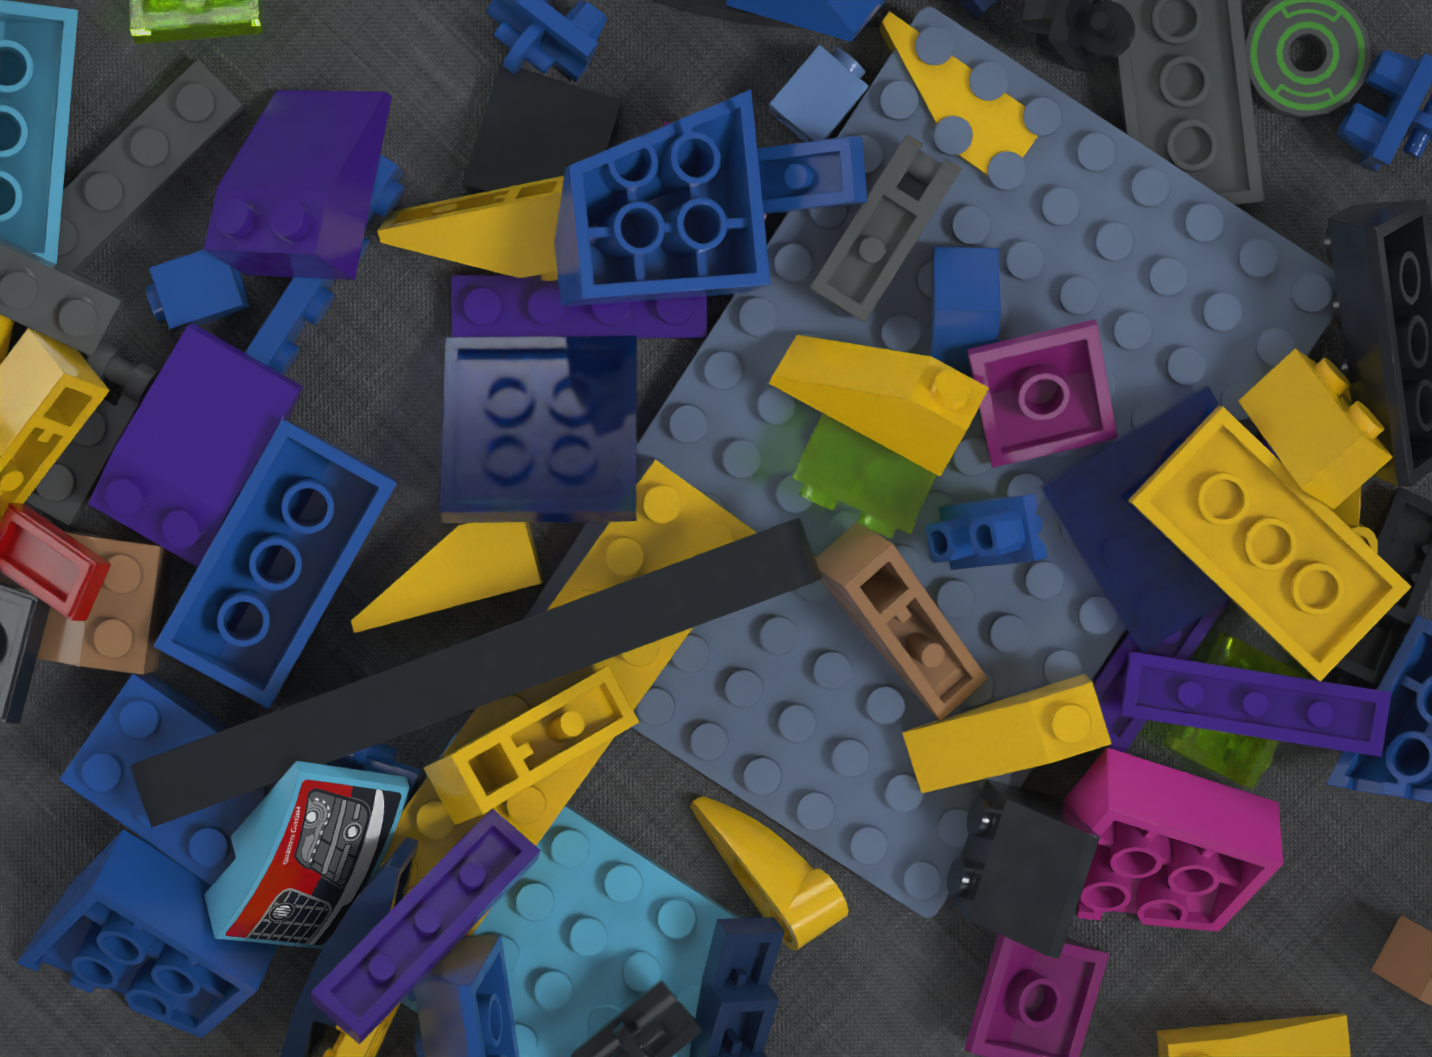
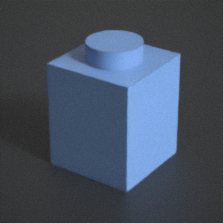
[768,45,869,142]

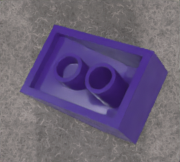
[204,90,392,280]
[88,323,304,567]

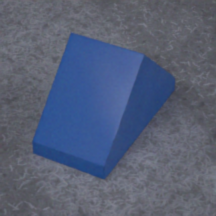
[930,246,1001,377]

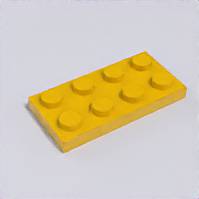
[1128,406,1411,682]

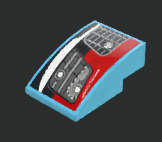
[204,761,409,949]

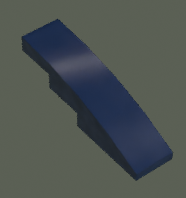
[280,837,419,1057]
[690,917,784,1057]

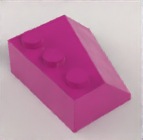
[1062,748,1283,932]

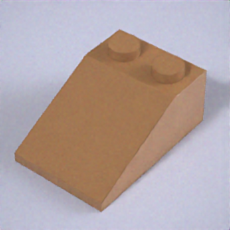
[0,530,173,675]

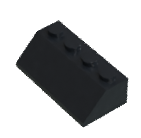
[1324,199,1432,487]

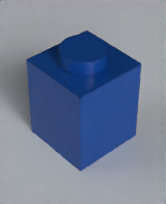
[146,249,253,332]

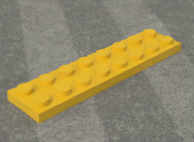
[379,460,757,936]

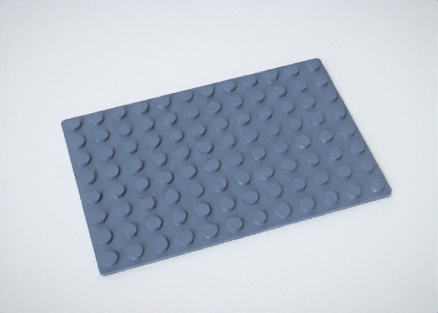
[524,7,1337,918]

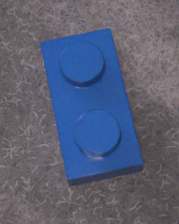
[757,136,868,215]

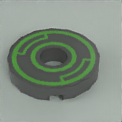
[1245,0,1371,119]

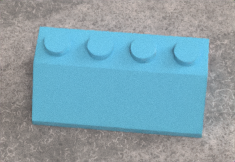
[0,0,78,264]

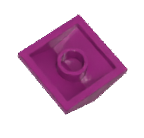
[967,319,1118,468]
[964,934,1110,1057]

